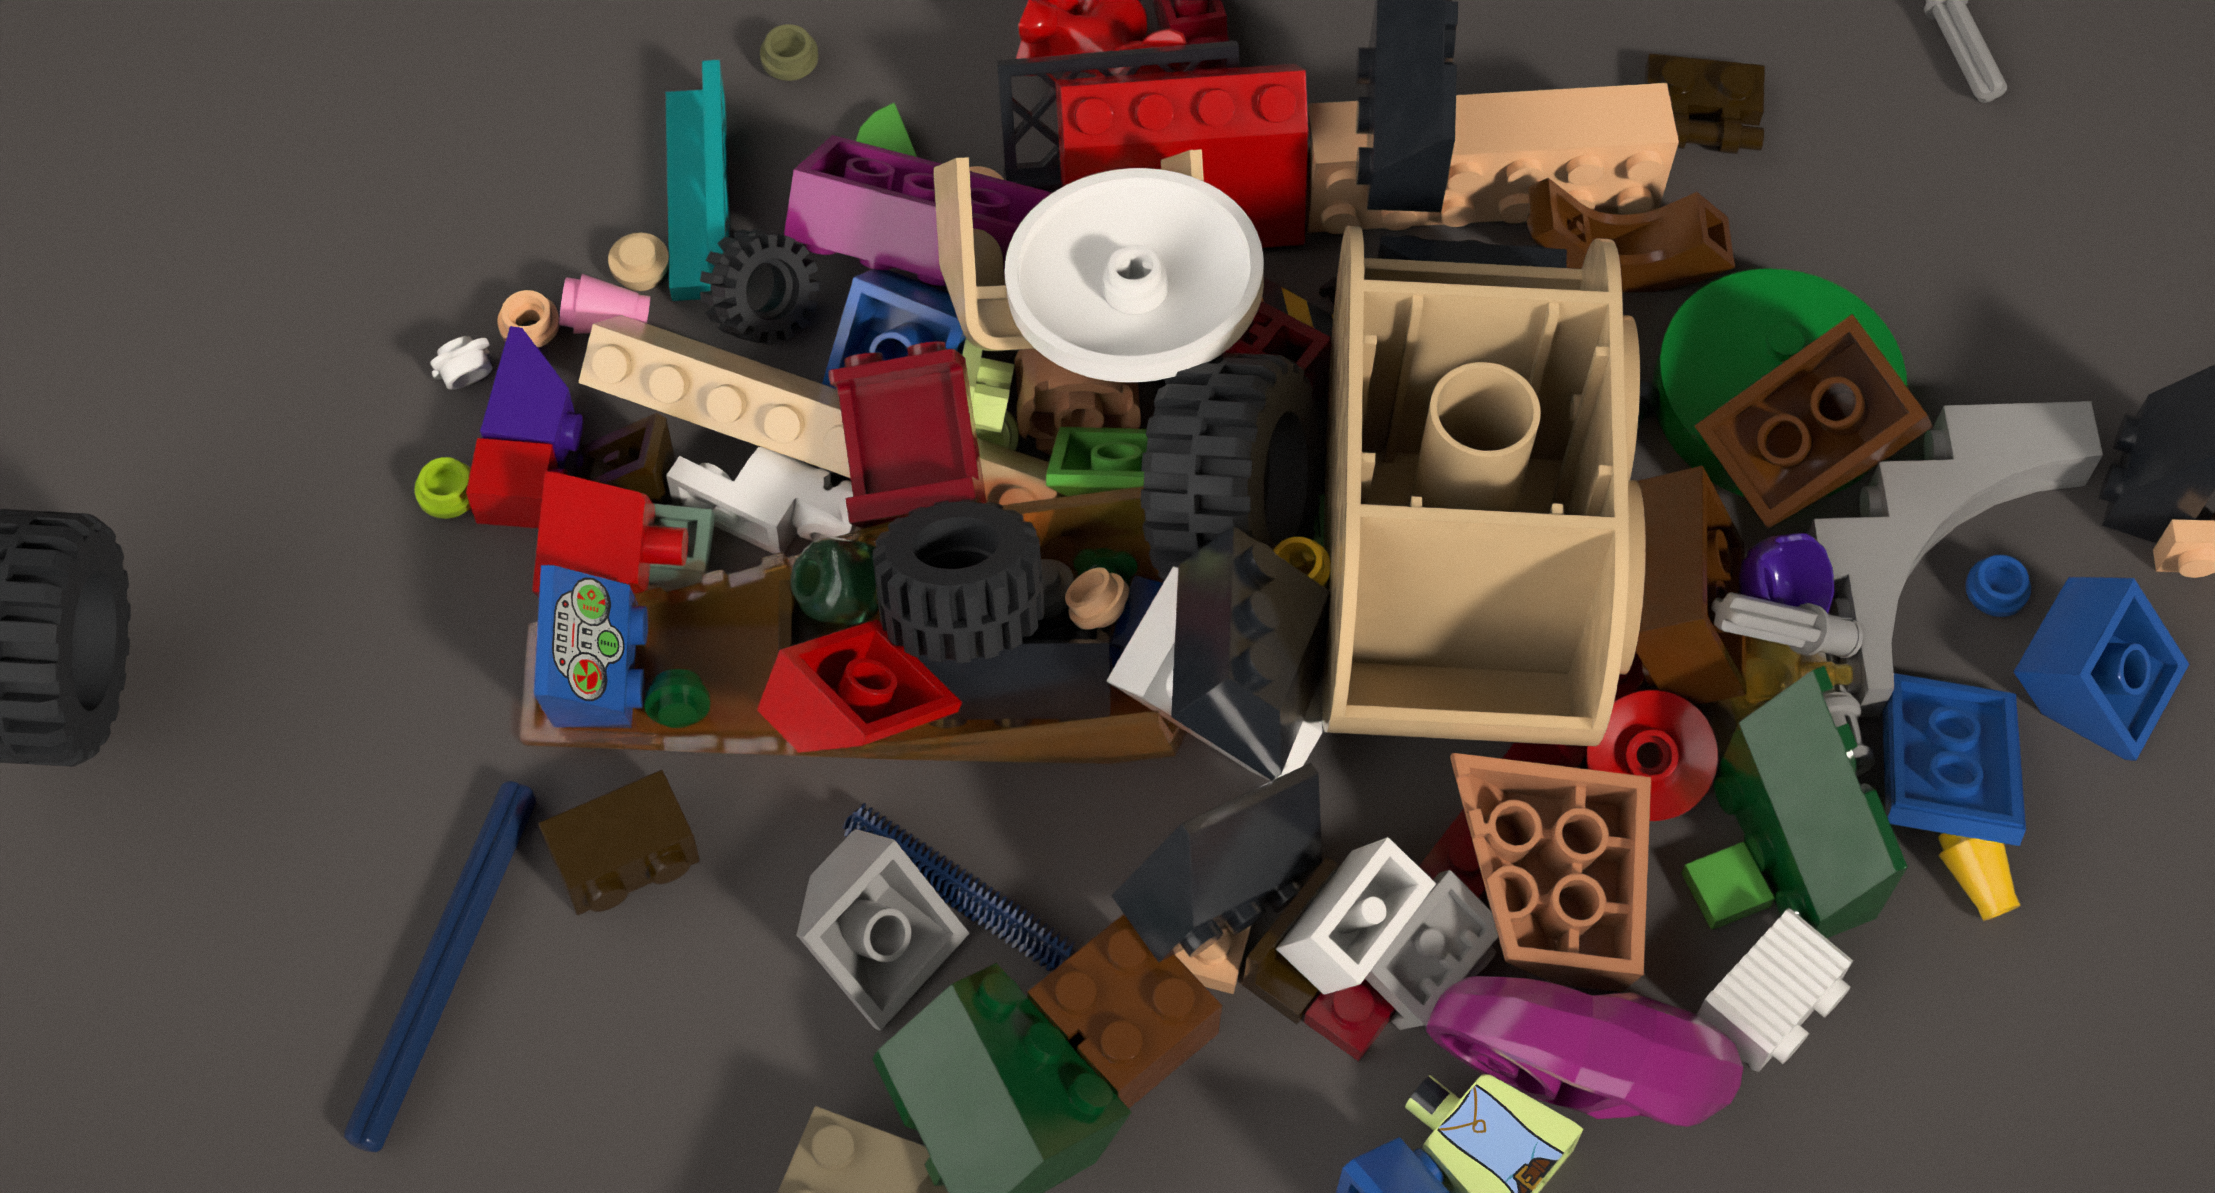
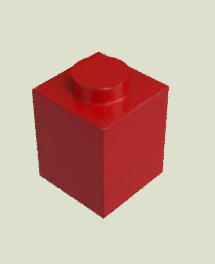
[466,438,568,529]

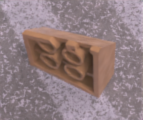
[1450,753,1651,992]

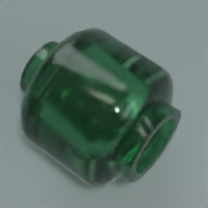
[791,537,879,625]

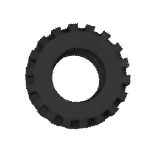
[873,499,1045,663]

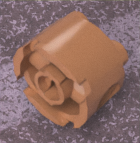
[1014,349,1141,455]

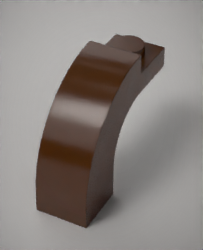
[1527,178,1735,293]

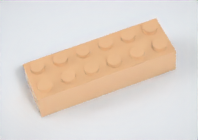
[1305,83,1679,234]

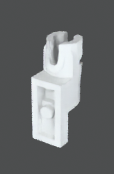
[666,447,870,557]

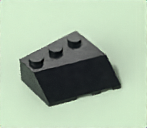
[1356,0,1458,213]
[1171,526,1330,781]

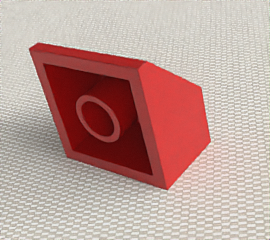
[757,619,962,753]

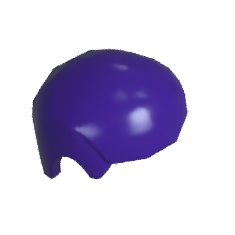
[1738,533,1834,613]

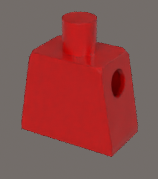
[532,471,688,598]

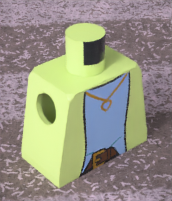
[1405,1074,1583,1193]

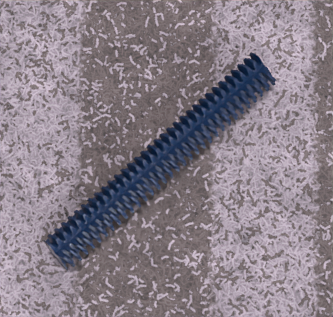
[842,802,1077,971]

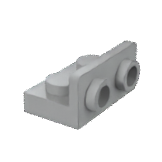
[1365,870,1498,1030]

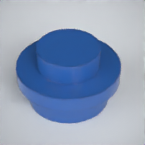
[1965,555,2031,617]

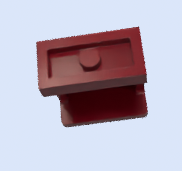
[828,341,987,529]

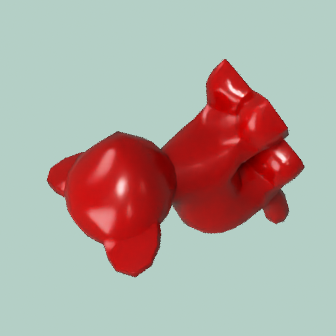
[1016,0,1187,77]

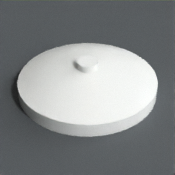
[1005,168,1264,382]

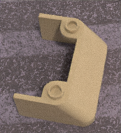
[933,150,1204,351]

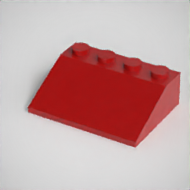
[1055,64,1308,248]

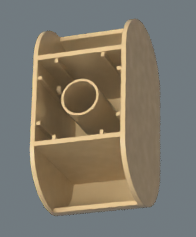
[1322,226,1645,746]

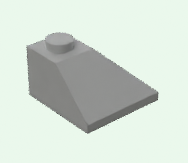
[797,829,970,1031]

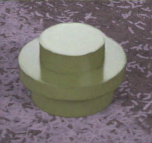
[760,24,818,81]

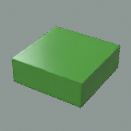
[1681,842,1775,930]

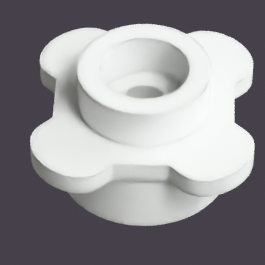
[431,336,493,390]

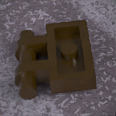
[1645,54,1765,154]

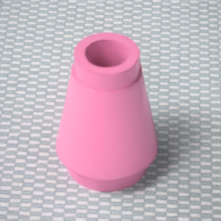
[559,274,651,334]

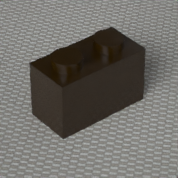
[538,770,700,916]

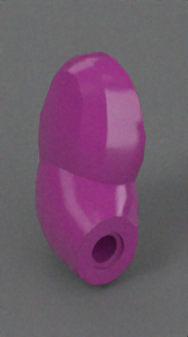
[1426,976,1744,1127]

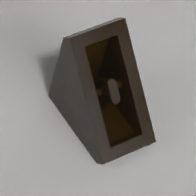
[573,412,676,505]

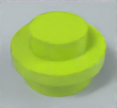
[414,457,471,519]

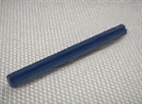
[344,781,536,1153]

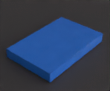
[1883,673,2026,846]

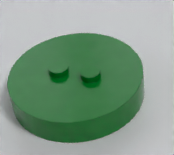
[1652,268,1907,500]

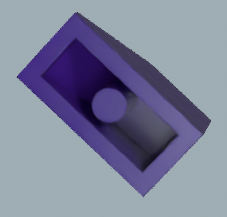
[480,326,583,469]

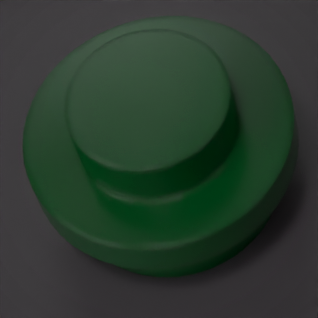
[644,669,711,728]

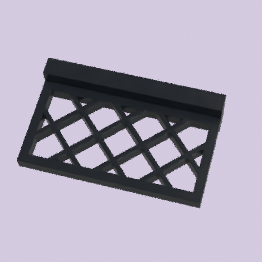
[997,41,1239,193]

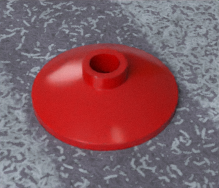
[1586,690,1718,821]

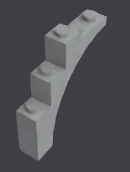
[1808,401,2103,717]

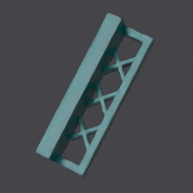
[665,60,730,301]

